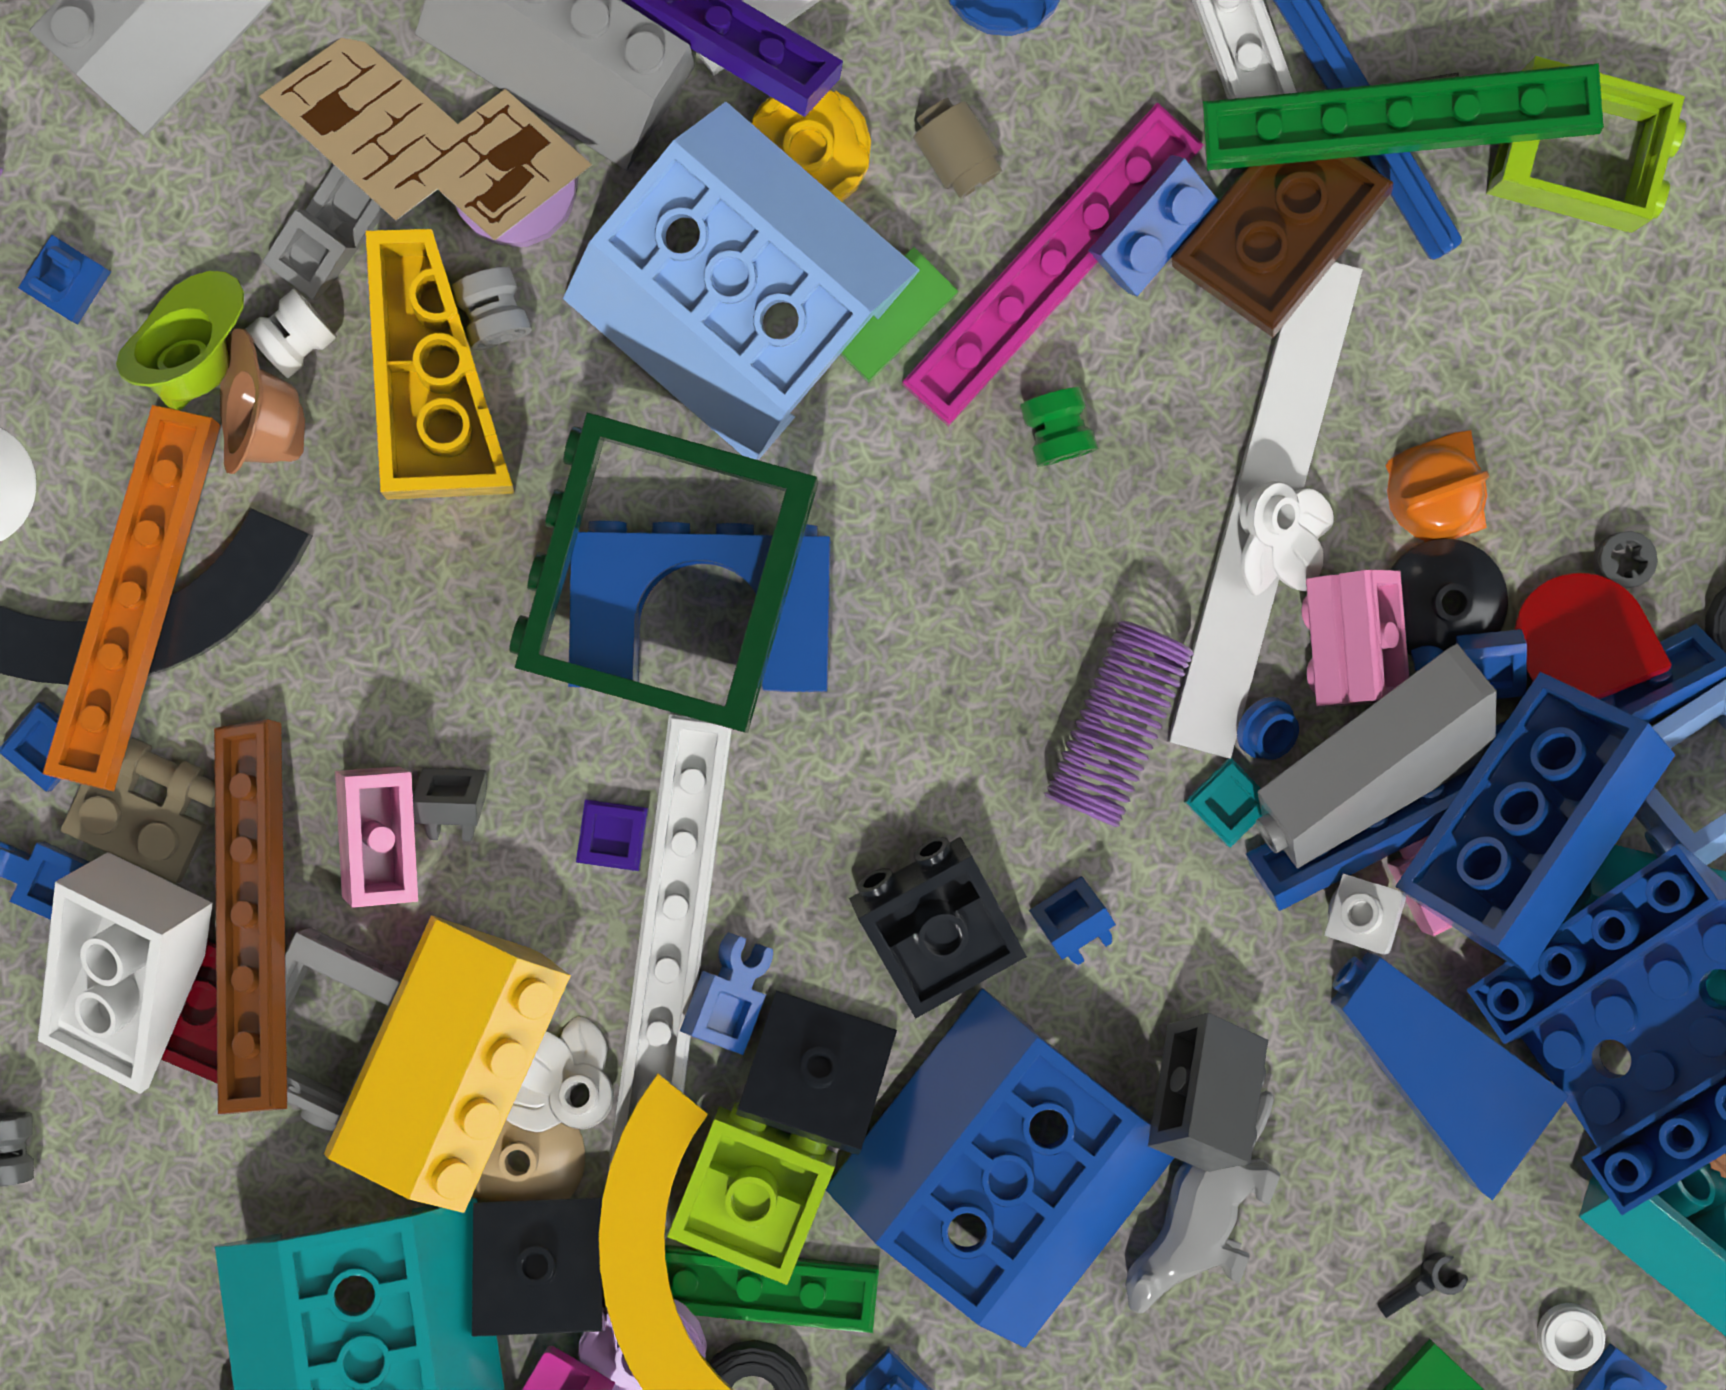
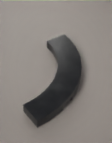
[0,508,313,685]

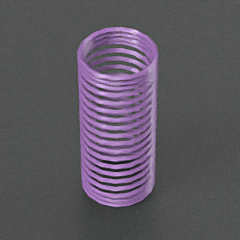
[1044,621,1194,827]

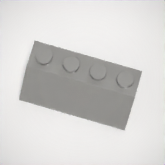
[29,0,274,137]
[415,0,695,171]

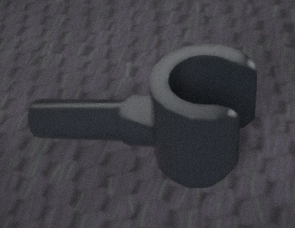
[1377,1252,1468,1318]

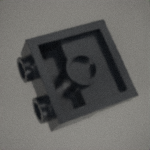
[849,836,1027,1019]

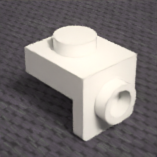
[1324,874,1406,954]

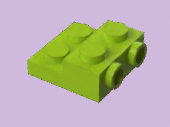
[667,1102,837,1285]

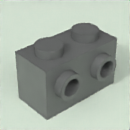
[1148,1013,1268,1172]

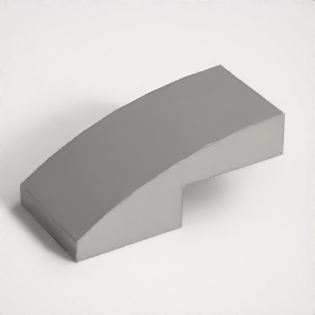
[262,165,386,300]

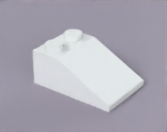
[38,852,213,1094]

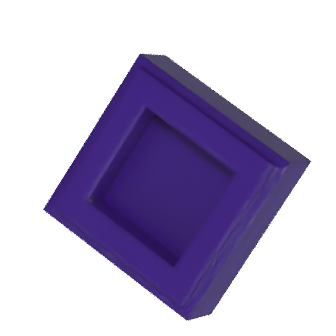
[576,799,649,871]

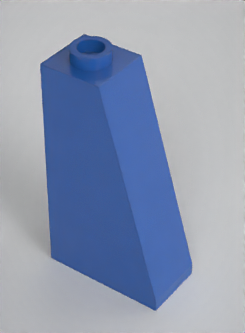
[1330,951,1569,1201]

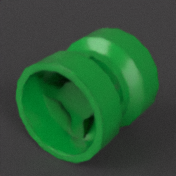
[1020,387,1098,467]

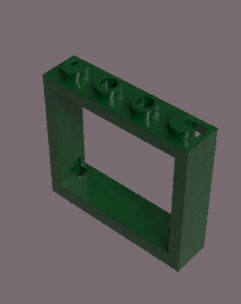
[509,412,818,733]

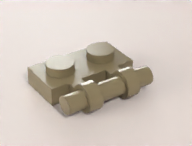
[60,737,215,884]

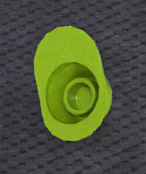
[116,271,245,410]

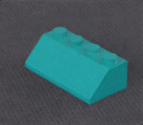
[1579,1163,1726,1337]

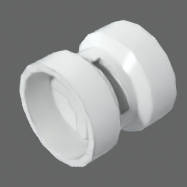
[246,288,338,378]

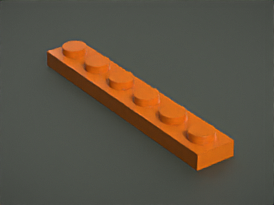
[42,405,221,792]

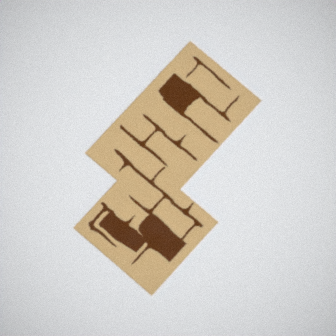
[259,38,592,241]

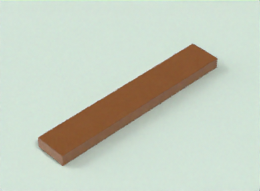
[214,719,287,1114]

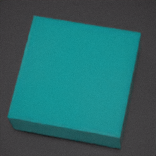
[1184,758,1262,848]

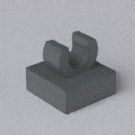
[413,768,487,842]

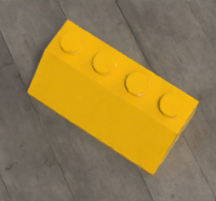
[324,915,571,1213]

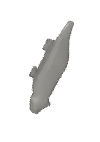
[1125,1090,1280,1313]

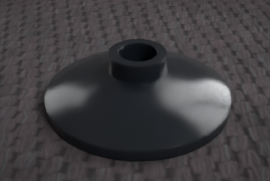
[1390,539,1508,655]

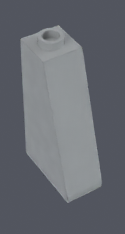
[1256,644,1496,868]

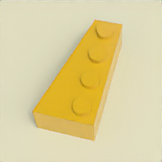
[365,229,514,500]

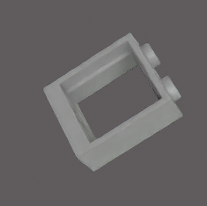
[285,927,405,1131]

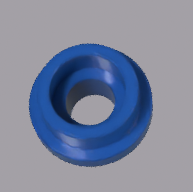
[1237,697,1299,760]

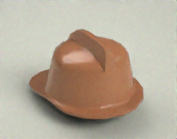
[220,328,305,474]

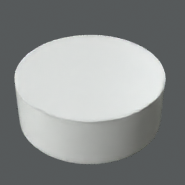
[1537,1303,1605,1371]

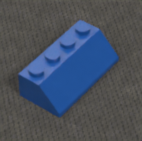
[1395,672,1676,973]

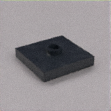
[736,990,897,1155]
[472,1198,605,1337]

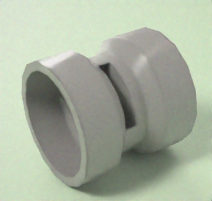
[451,267,532,351]

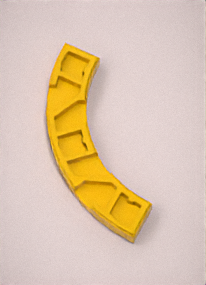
[599,1073,734,1390]

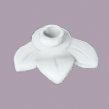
[1240,481,1334,595]
[506,1016,614,1132]

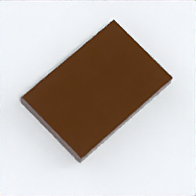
[1172,157,1393,338]

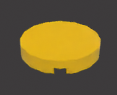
[752,90,871,202]

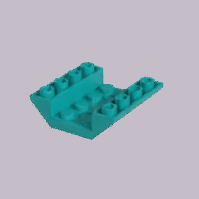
[215,1197,505,1390]

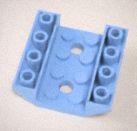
[563,102,920,460]

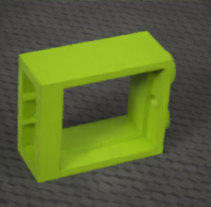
[1486,56,1686,233]

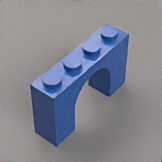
[568,521,831,692]

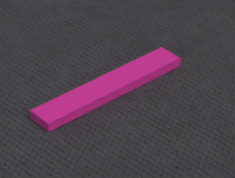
[902,103,1204,427]

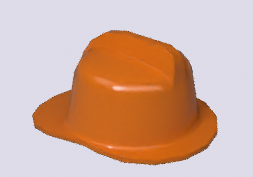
[1385,430,1490,542]

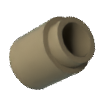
[913,98,1002,199]

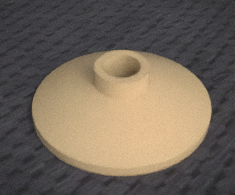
[472,1120,585,1203]

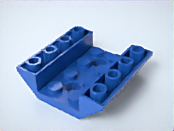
[1466,844,1726,1216]
[826,987,1175,1348]

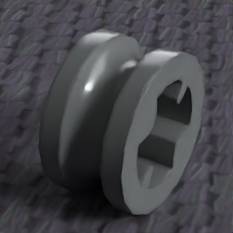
[1593,531,1658,589]

